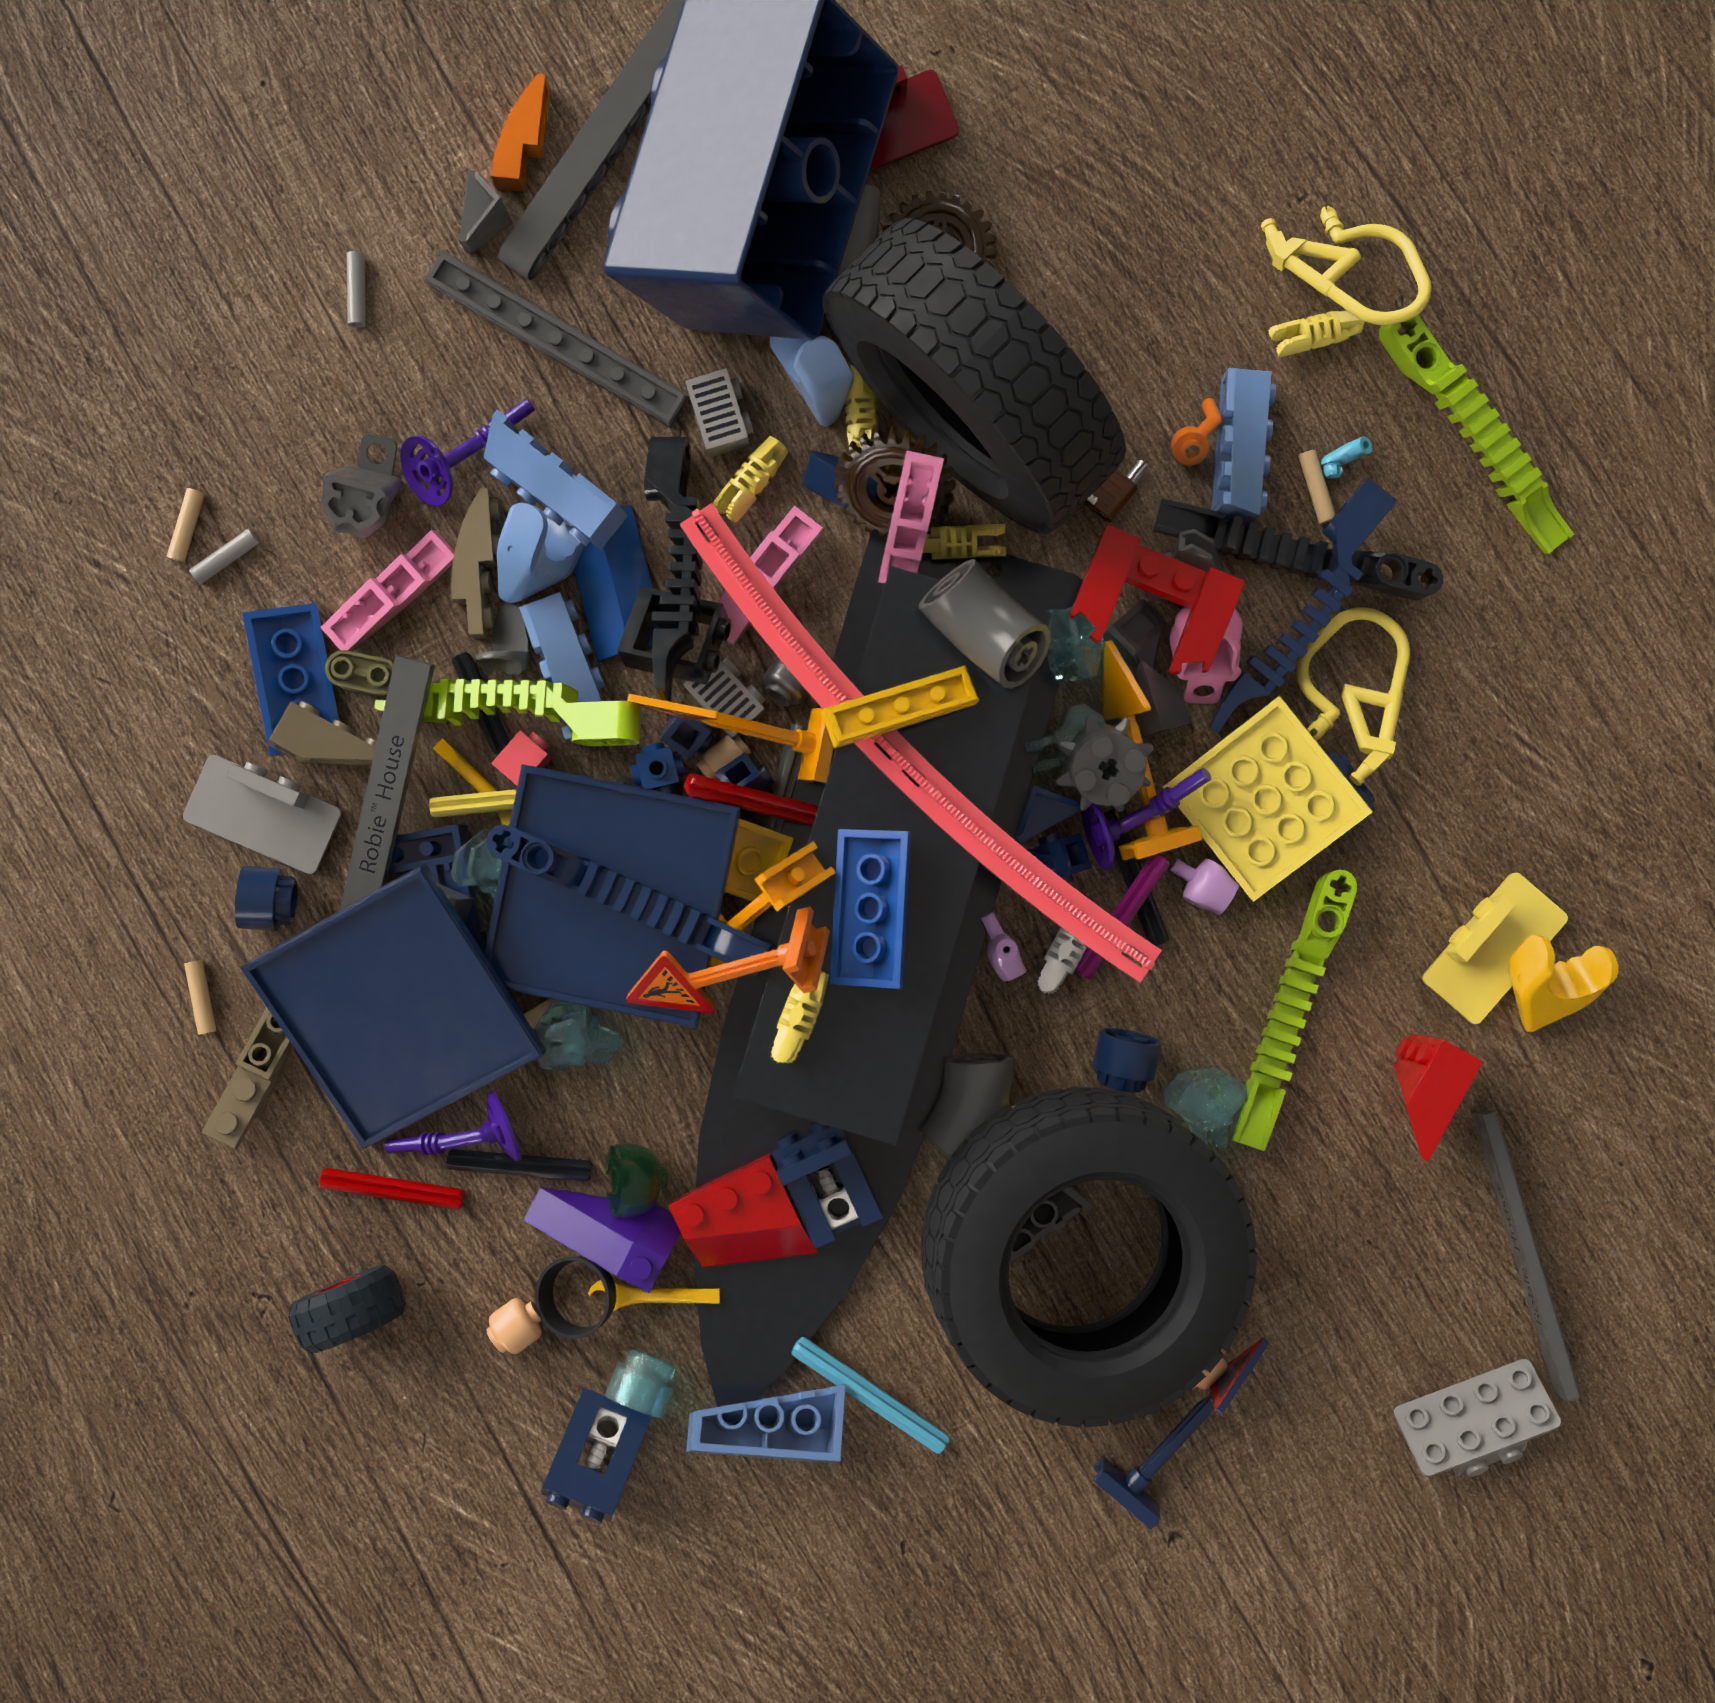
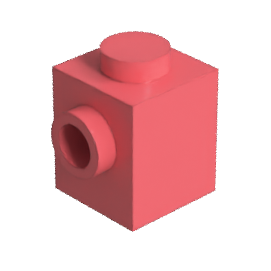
[491,730,553,785]

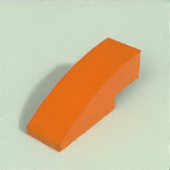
[490,73,551,192]

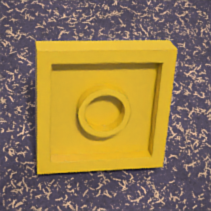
[725,819,794,901]

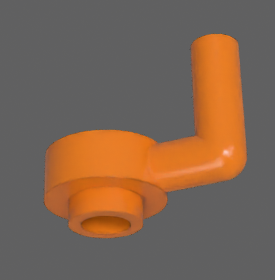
[1171,398,1223,466]

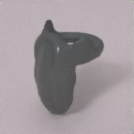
[476,602,530,676]

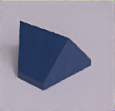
[1014,785,1081,844]

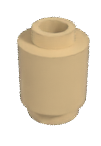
[696,734,751,780]

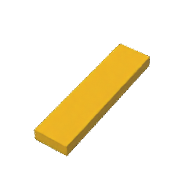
[821,665,979,749]

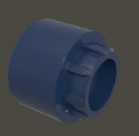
[235,866,298,931]
[1092,1028,1162,1093]

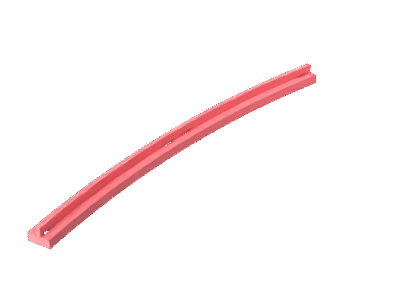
[680,503,1162,983]

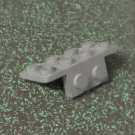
[183,755,342,874]
[1394,1359,1561,1477]

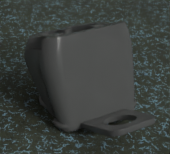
[320,433,404,539]

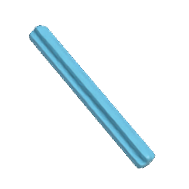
[791,1337,950,1454]

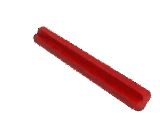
[684,773,818,826]
[319,1168,465,1210]

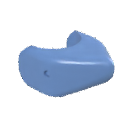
[497,502,584,603]

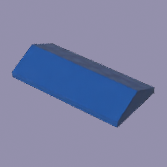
[574,505,659,662]
[242,603,339,756]
[829,829,911,989]

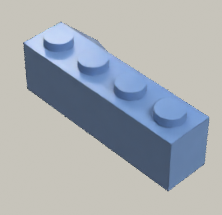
[1211,368,1276,522]
[483,409,628,550]
[519,592,611,747]
[686,1385,845,1463]

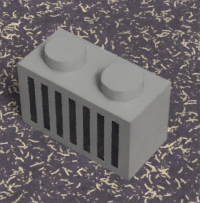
[685,368,754,458]
[683,658,766,739]

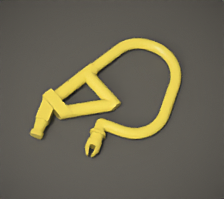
[1261,206,1431,325]
[1296,607,1410,786]

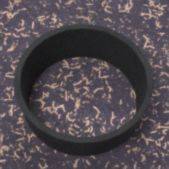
[535,1257,617,1339]

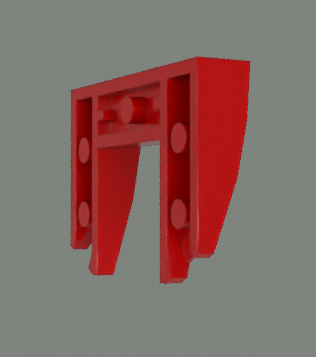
[1070,525,1245,674]

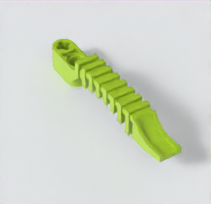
[1379,315,1575,555]
[374,679,642,746]
[1232,870,1357,1151]

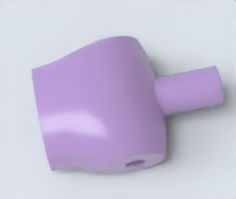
[1169,858,1240,915]
[981,912,1027,982]

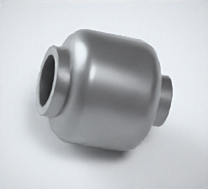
[763,657,808,706]

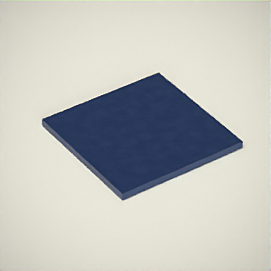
[484,764,742,1028]
[240,863,547,1149]

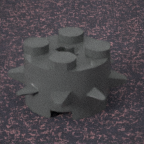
[1056,716,1154,812]

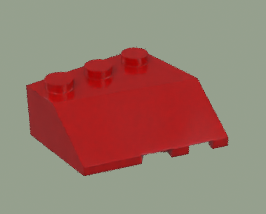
[1394,1033,1483,1162]
[668,1152,819,1267]

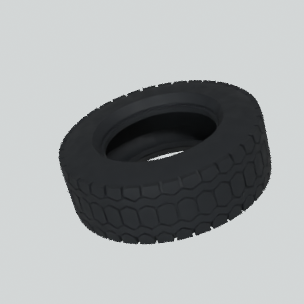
[822,218,1126,534]
[921,1087,1257,1427]

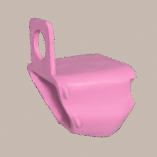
[1169,607,1243,704]

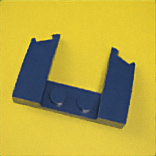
[388,824,487,953]

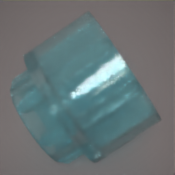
[604,1349,677,1419]

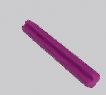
[1075,853,1170,979]

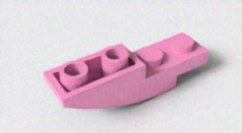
[708,505,823,646]

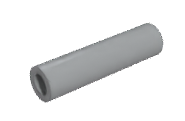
[346,251,366,328]
[189,528,260,585]

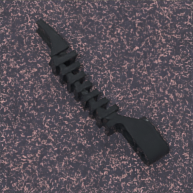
[644,437,704,702]
[1152,499,1444,601]

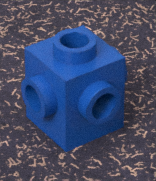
[631,743,686,794]

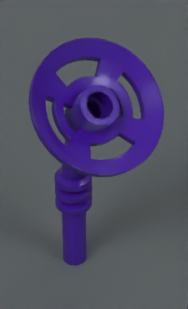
[400,398,536,507]
[1081,768,1211,871]
[385,1091,521,1161]

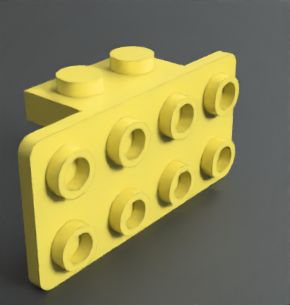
[1422,873,1568,1024]

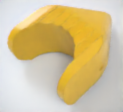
[1509,935,1619,1032]

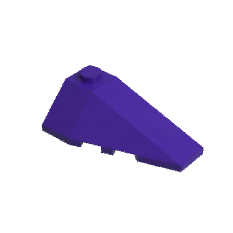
[524,1187,681,1293]

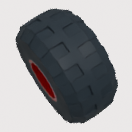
[288,1265,406,1354]

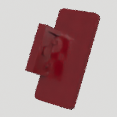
[869,65,959,172]

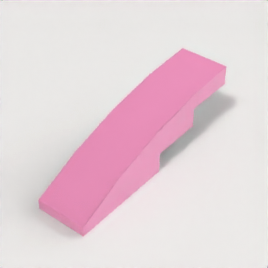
[878,451,944,583]
[320,530,455,651]

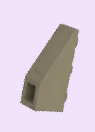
[268,701,377,765]

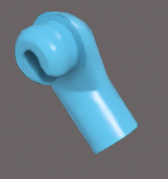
[1320,436,1372,479]

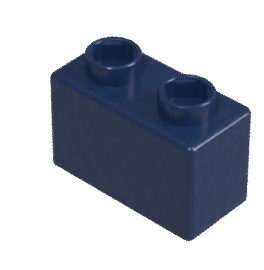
[603,0,899,340]

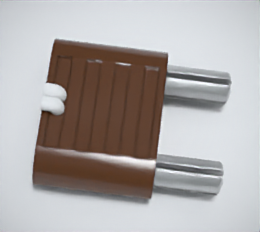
[1083,460,1149,523]

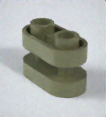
[325,650,394,699]

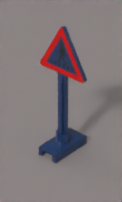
[1094,1338,1269,1529]

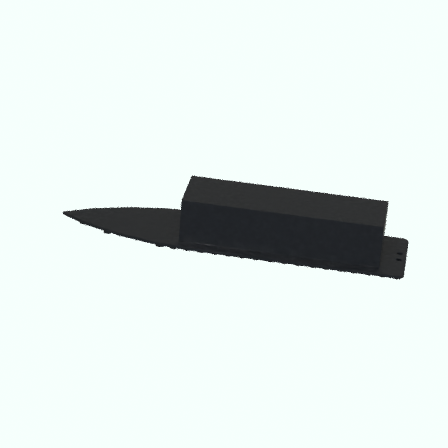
[693,529,1083,1407]

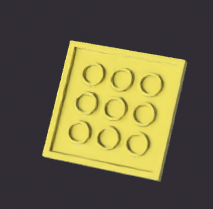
[1163,696,1373,902]

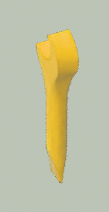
[433,738,512,826]
[588,1278,720,1311]

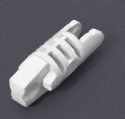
[1037,928,1087,995]

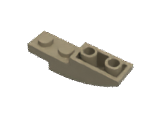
[451,488,502,640]
[201,1007,293,1150]

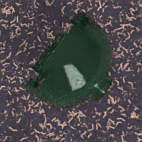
[605,1143,667,1217]

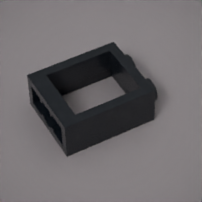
[617,586,732,685]

